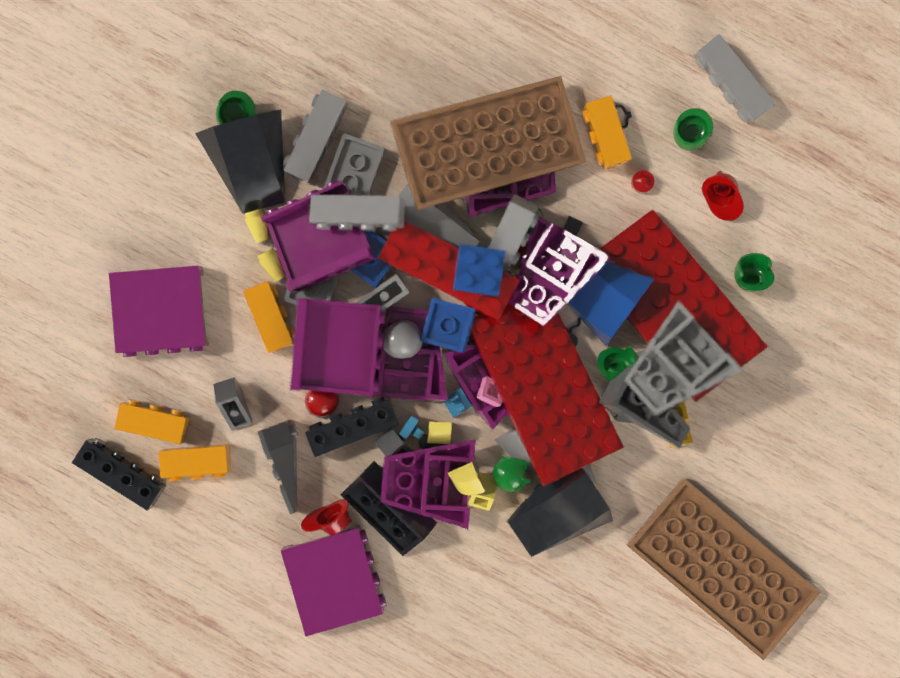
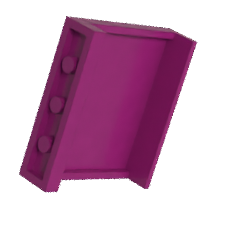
[260,181,376,294]
[109,265,209,357]
[290,298,385,397]
[281,525,387,637]

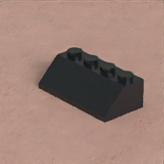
[340,461,437,556]

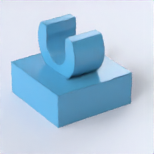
[443,387,472,418]
[399,414,424,439]

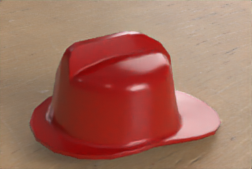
[701,171,744,221]
[301,499,352,535]

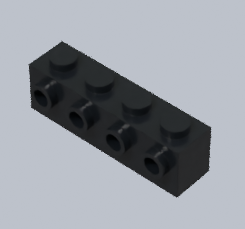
[305,397,399,457]
[71,438,167,511]

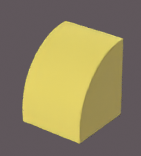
[427,422,452,444]
[448,462,485,496]
[468,472,497,511]

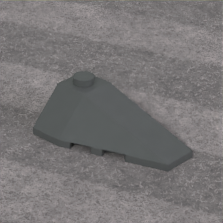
[599,365,690,448]
[257,420,298,515]

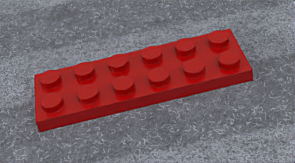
[378,220,519,320]

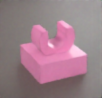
[477,376,502,407]

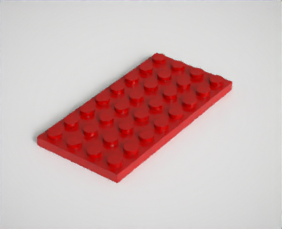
[599,209,768,403]
[470,306,624,486]

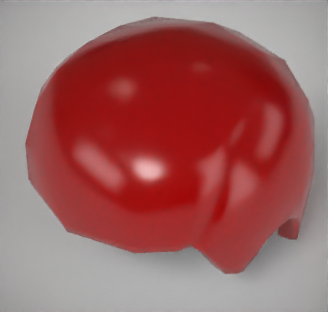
[305,390,339,418]

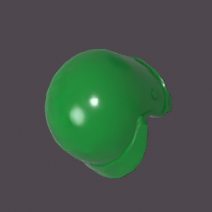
[216,90,255,125]
[673,108,713,151]
[734,253,775,292]
[597,346,638,382]
[492,456,533,493]

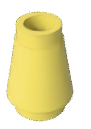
[244,209,269,243]
[258,248,286,282]

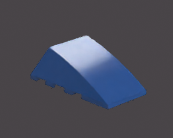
[567,260,655,346]

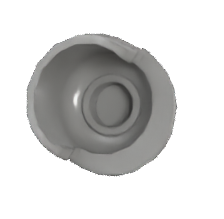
[382,320,422,359]

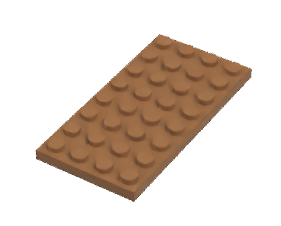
[390,76,586,211]
[626,478,820,661]

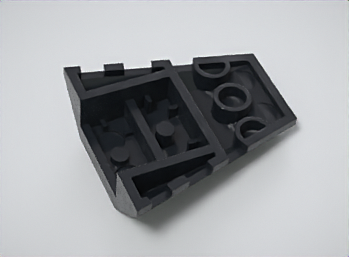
[195,109,286,214]
[507,468,613,557]

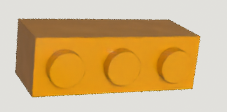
[581,95,632,171]
[243,281,295,353]
[114,399,191,444]
[158,444,232,481]

